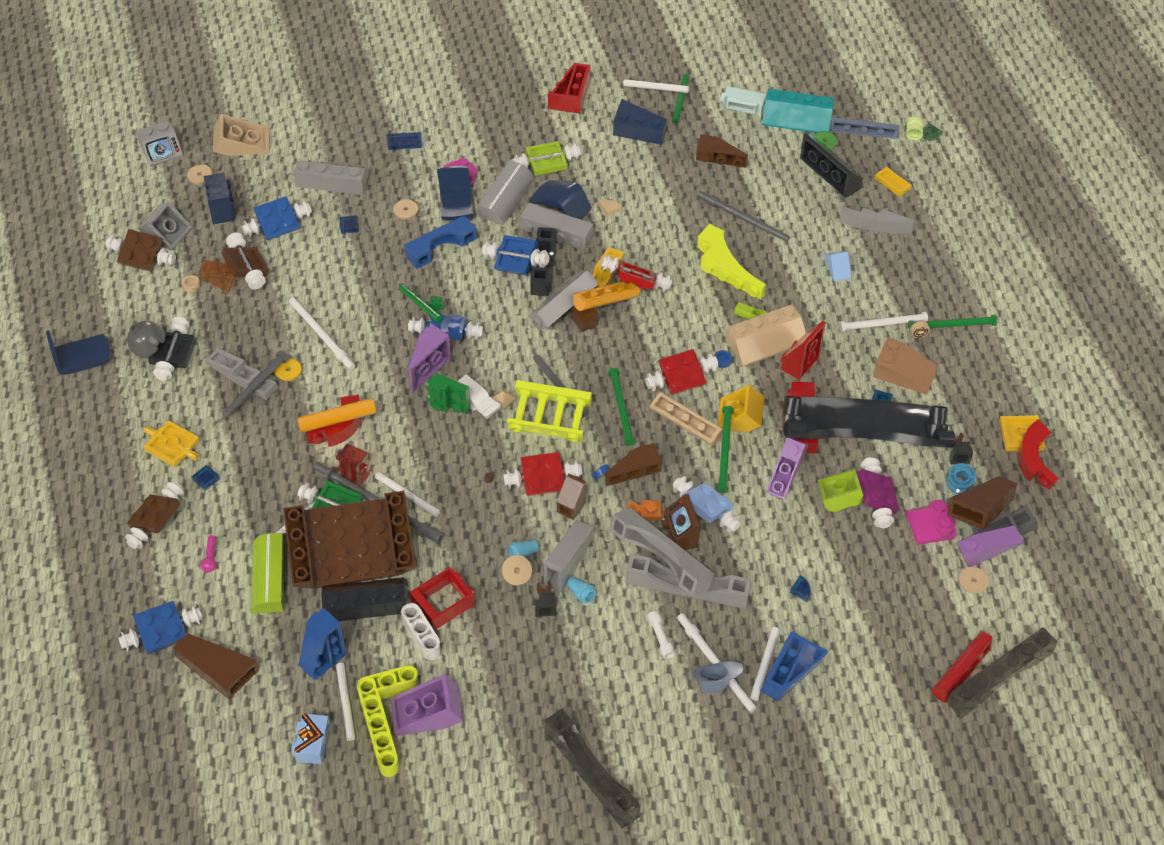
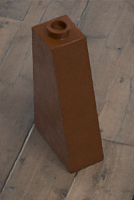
[948,476,1017,529]
[173,633,259,699]

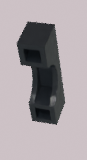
[530,227,556,296]

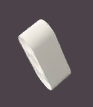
[401,603,441,660]

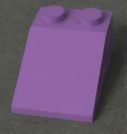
[408,325,451,392]
[390,674,463,736]

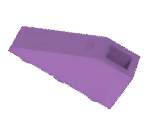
[766,438,809,499]

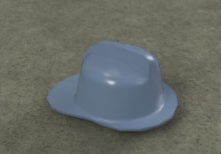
[693,661,743,693]

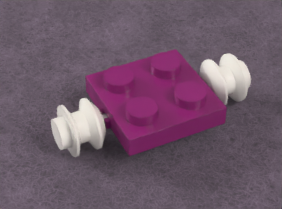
[857,457,899,528]

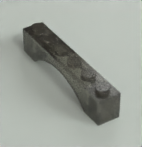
[947,627,1058,719]
[545,709,641,829]

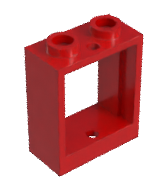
[410,567,475,631]

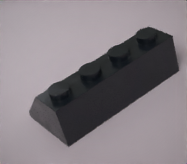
[800,133,863,198]
[321,577,406,621]

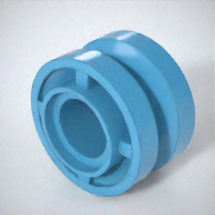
[946,463,976,494]

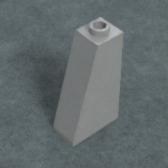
[528,269,598,330]
[544,520,594,592]

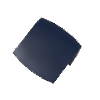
[437,165,473,221]
[530,179,592,220]
[46,330,110,375]

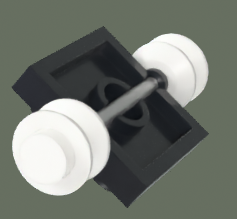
[148,317,196,381]

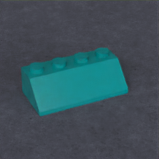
[762,88,834,133]

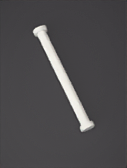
[839,312,928,332]

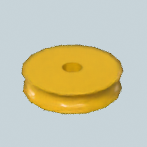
[274,358,302,381]

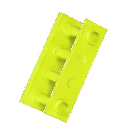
[507,380,592,442]

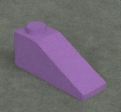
[957,525,1024,567]

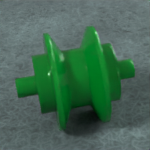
[425,296,445,313]

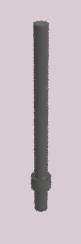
[697,190,790,242]

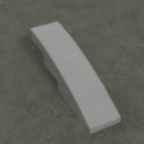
[840,207,915,234]
[205,348,278,400]

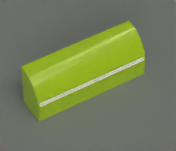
[251,533,285,614]

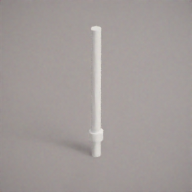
[289,297,355,370]
[677,613,756,713]

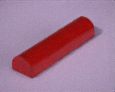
[932,632,993,703]

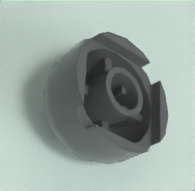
[127,321,166,358]

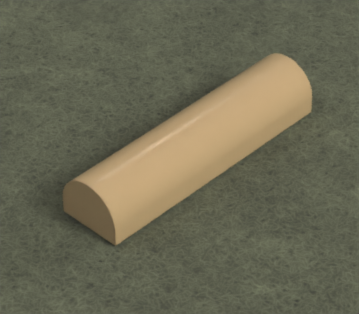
[649,392,723,446]

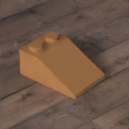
[873,337,938,395]

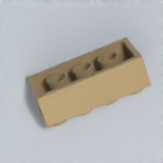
[726,304,806,367]

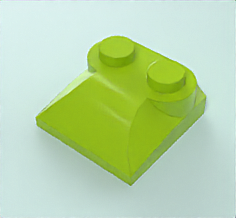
[818,469,863,512]

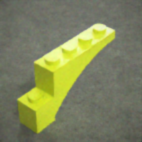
[697,224,766,300]

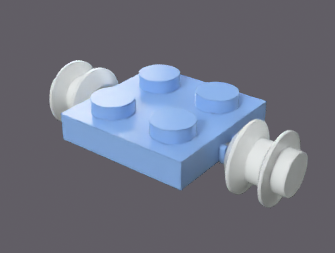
[673,476,741,533]

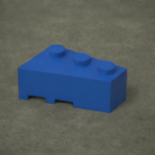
[298,608,346,681]
[760,632,829,702]

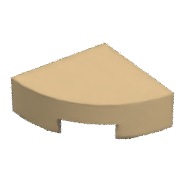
[598,200,622,216]

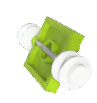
[512,141,581,176]

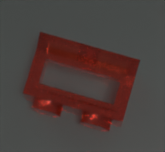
[336,443,370,487]

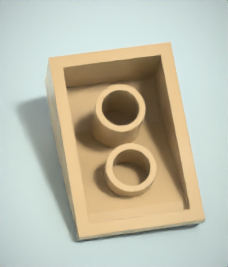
[213,114,269,156]

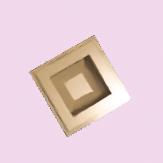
[491,388,516,410]

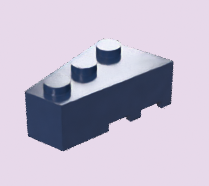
[613,99,667,145]
[203,172,236,224]

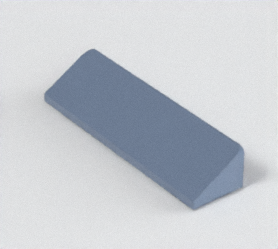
[830,117,899,139]

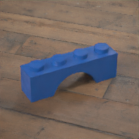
[404,216,477,269]

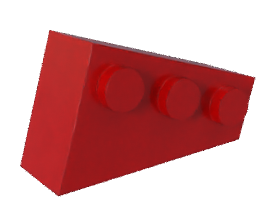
[548,63,591,114]

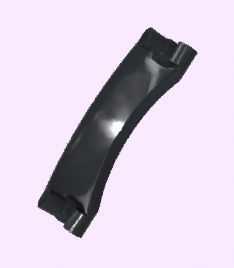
[782,396,955,448]

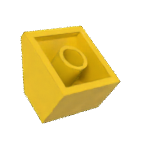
[717,385,764,432]

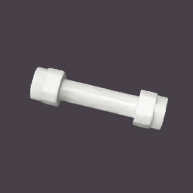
[647,611,675,659]

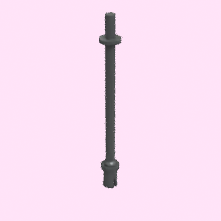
[313,462,444,545]

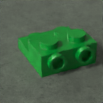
[425,373,471,414]

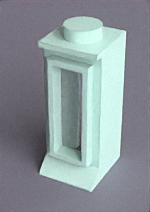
[720,86,766,118]

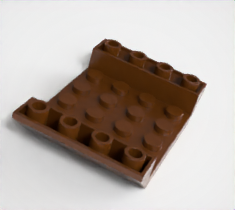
[283,490,416,589]

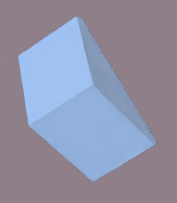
[823,251,851,282]

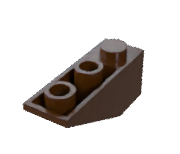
[696,134,748,168]

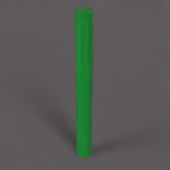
[672,74,689,124]
[399,284,442,322]

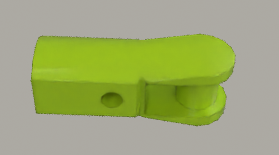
[734,302,768,320]

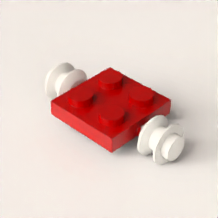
[600,254,672,292]
[645,349,718,396]
[503,452,582,496]

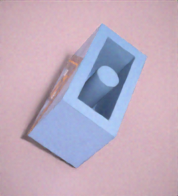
[292,713,330,764]

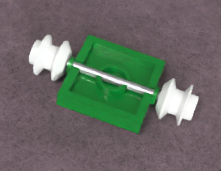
[298,481,363,509]

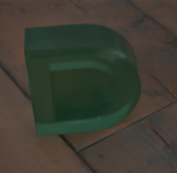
[923,123,943,141]

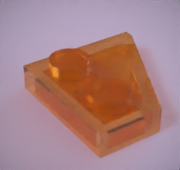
[198,260,236,295]

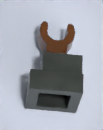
[949,433,973,464]
[535,582,556,617]

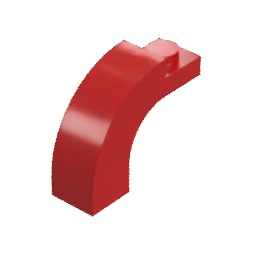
[306,394,362,447]
[1017,419,1059,490]

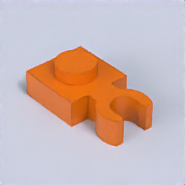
[627,500,661,521]

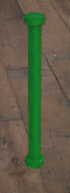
[908,315,997,331]
[608,368,636,446]
[716,406,734,493]

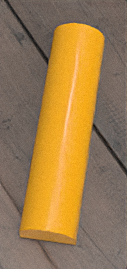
[573,282,641,311]
[297,398,376,433]

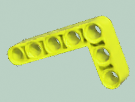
[357,665,419,777]

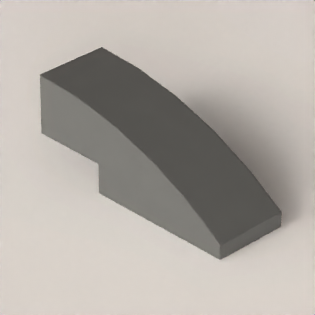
[973,506,1038,535]

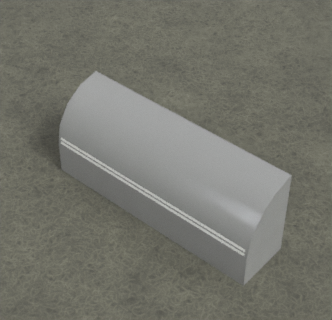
[478,160,534,225]

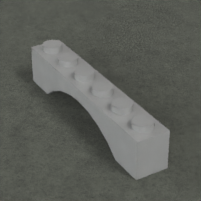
[610,508,714,597]
[626,554,751,609]

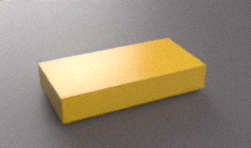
[874,167,912,197]

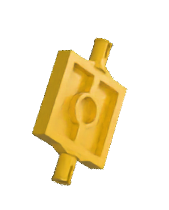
[144,421,200,468]

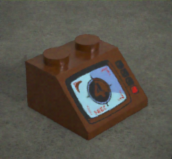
[661,494,700,550]

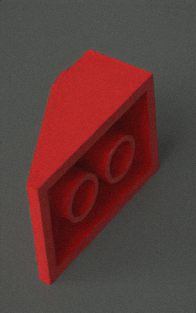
[780,321,826,380]

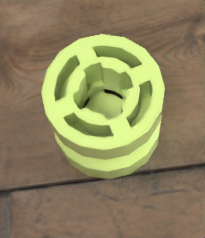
[906,117,923,140]

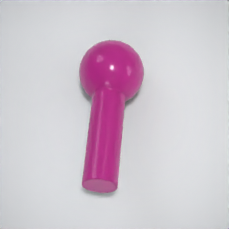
[200,535,217,572]

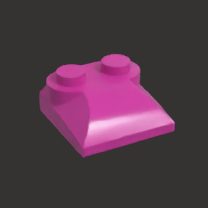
[905,500,956,545]

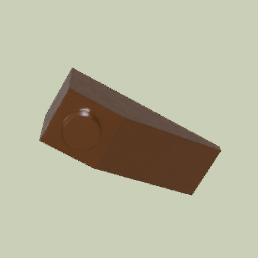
[605,443,662,487]

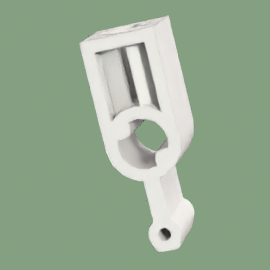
[457,374,501,419]

